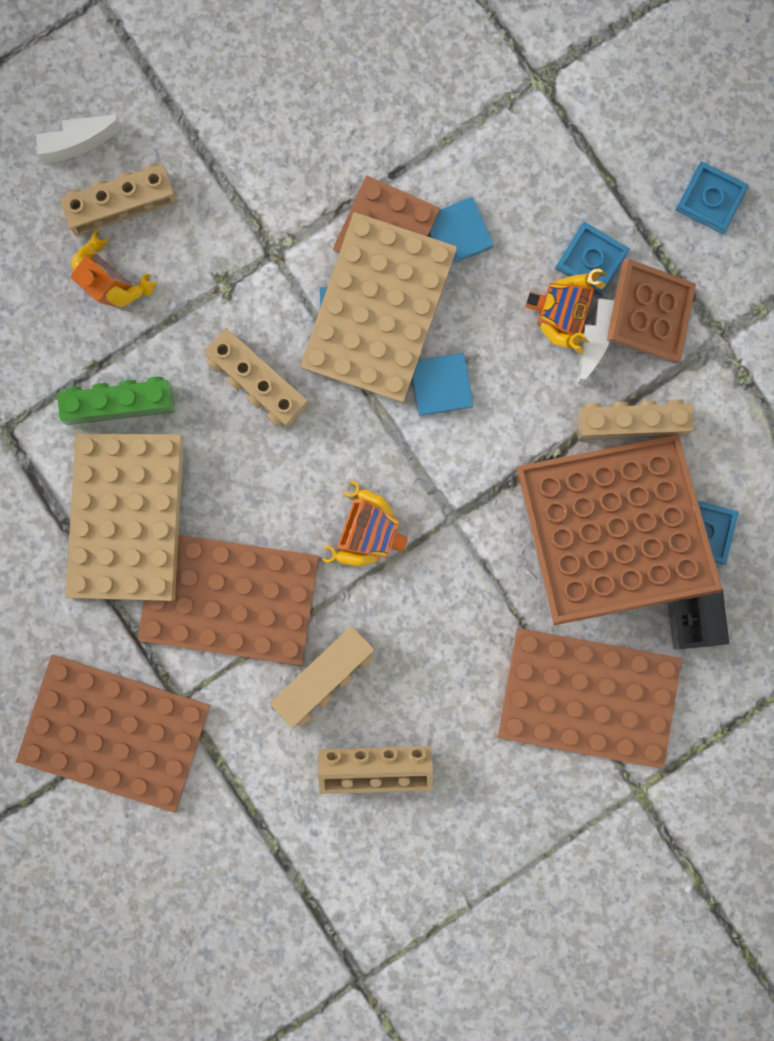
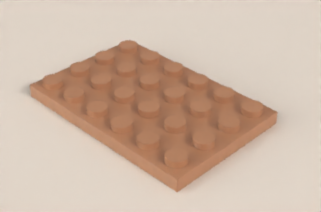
[137,535,319,665]
[497,628,682,769]
[16,655,211,813]

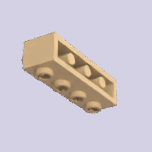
[60,164,177,236]
[204,328,309,429]
[577,399,694,440]
[269,625,375,728]
[318,746,433,794]

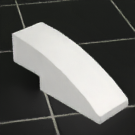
[36,114,121,164]
[577,299,615,384]

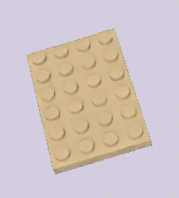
[300,212,457,403]
[65,433,184,601]

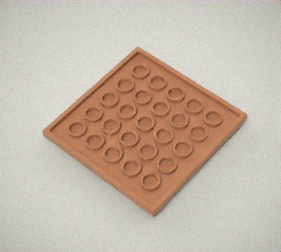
[516,434,722,626]

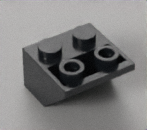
[668,589,730,650]

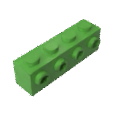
[57,377,175,425]

